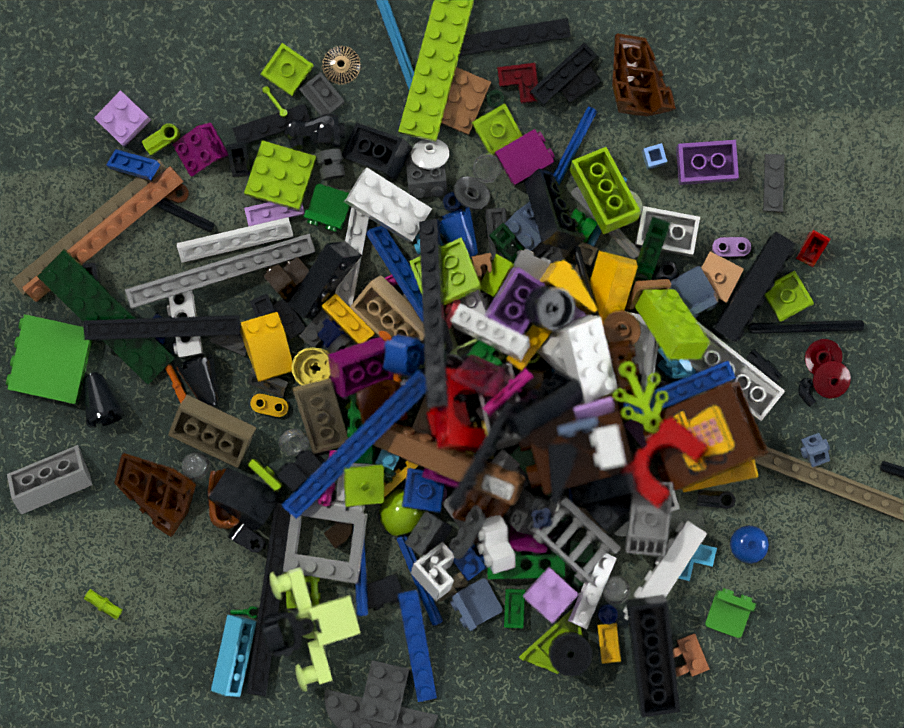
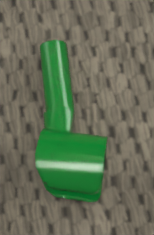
[231,606,257,618]

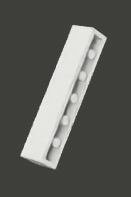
[623,519,707,620]

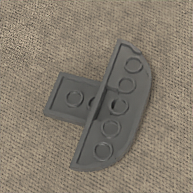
[325,660,438,728]

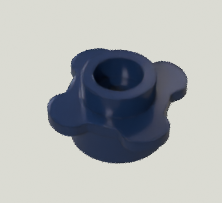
[531,508,552,529]

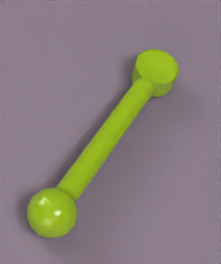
[262,86,288,118]

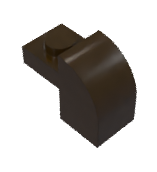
[324,504,353,549]

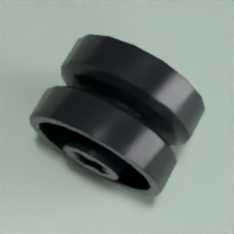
[524,285,575,331]
[548,632,592,676]

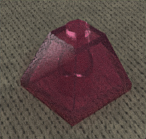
[451,354,505,397]

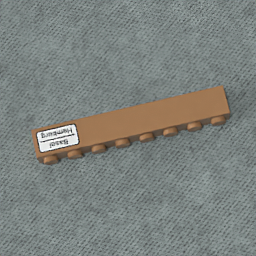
[373,422,525,505]

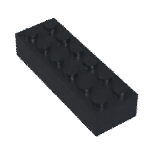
[711,231,796,344]
[626,595,680,717]

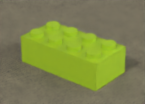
[570,147,641,235]
[635,289,710,360]

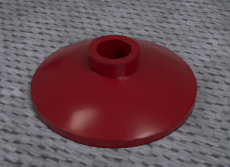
[805,339,843,374]
[813,361,851,399]

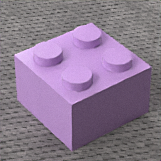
[94,90,151,147]
[523,567,578,623]

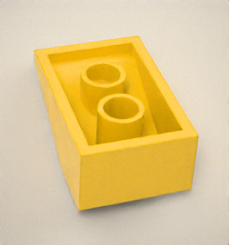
[540,260,597,314]
[240,312,293,382]

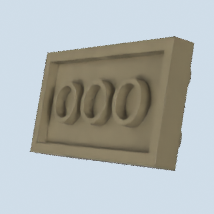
[293,378,349,454]

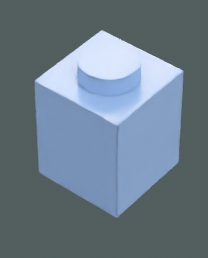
[642,143,667,170]

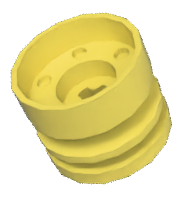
[292,348,331,385]

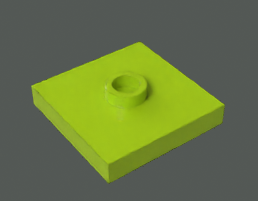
[261,43,314,96]
[471,103,523,156]
[764,270,814,322]
[249,459,284,491]
[344,465,384,507]

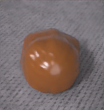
[208,469,240,529]

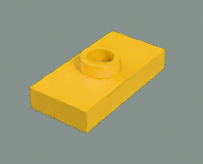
[597,623,621,664]

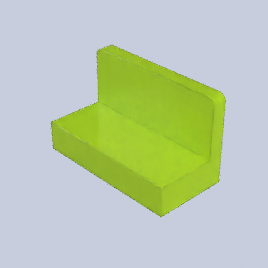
[481,254,514,297]

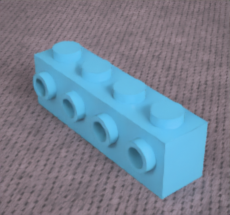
[211,615,256,697]

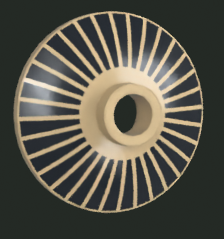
[322,46,360,84]

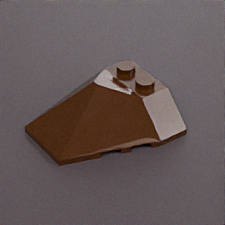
[612,33,676,117]
[114,453,196,537]

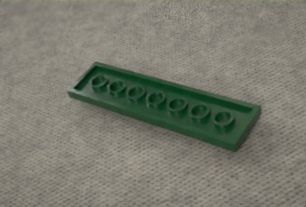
[37,249,175,384]

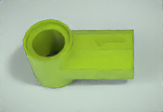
[142,124,180,156]

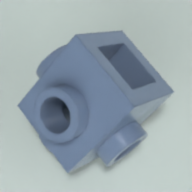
[800,433,830,467]

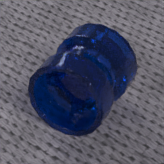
[598,604,618,624]

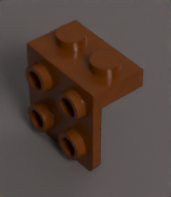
[356,379,408,424]

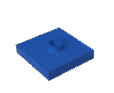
[402,468,445,513]

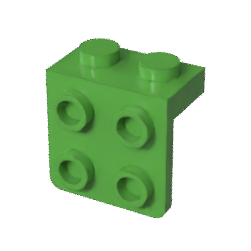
[705,588,756,638]

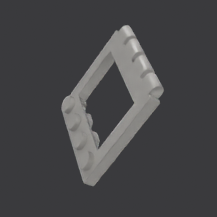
[283,498,368,583]

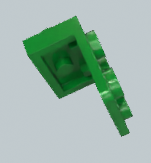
[304,184,349,232]

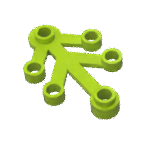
[613,362,668,433]

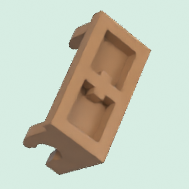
[472,253,492,283]

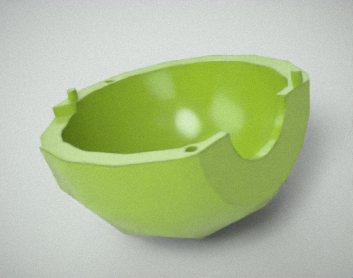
[379,489,428,536]

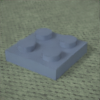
[557,417,598,438]

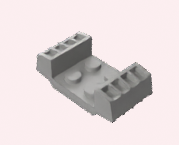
[625,482,673,556]

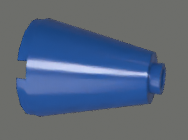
[440,207,478,260]

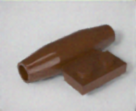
[452,489,512,544]

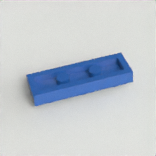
[106,149,160,180]

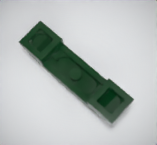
[632,216,671,286]
[489,223,524,264]

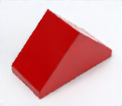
[796,230,830,267]

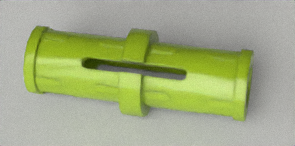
[84,589,123,620]

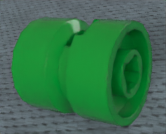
[570,208,598,243]

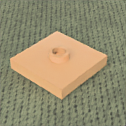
[701,252,744,303]

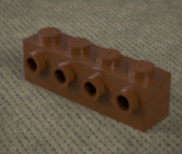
[607,339,641,421]

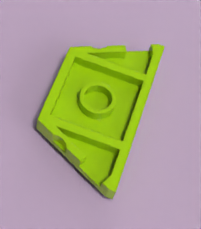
[519,607,583,674]

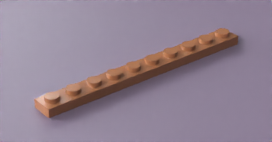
[22,166,184,302]

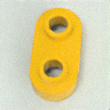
[251,394,289,417]

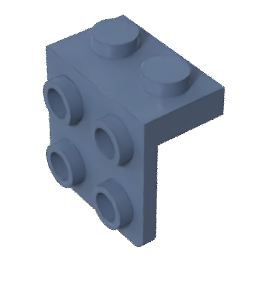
[505,202,542,251]
[670,266,718,318]
[450,578,502,631]

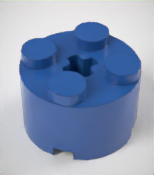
[383,335,425,377]

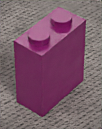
[495,129,555,187]

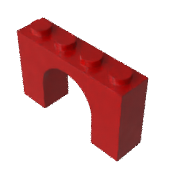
[435,368,486,452]
[621,416,709,509]

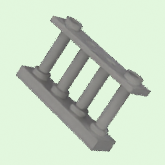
[530,496,621,583]

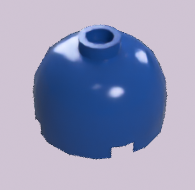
[730,525,769,564]

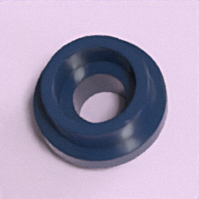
[443,192,462,212]

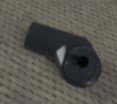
[798,378,816,407]

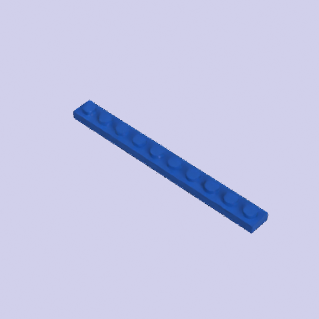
[282,370,426,519]

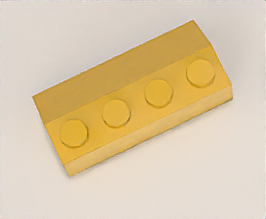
[579,251,638,326]

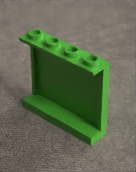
[6,314,92,405]

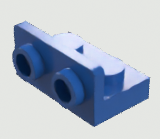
[448,543,486,581]

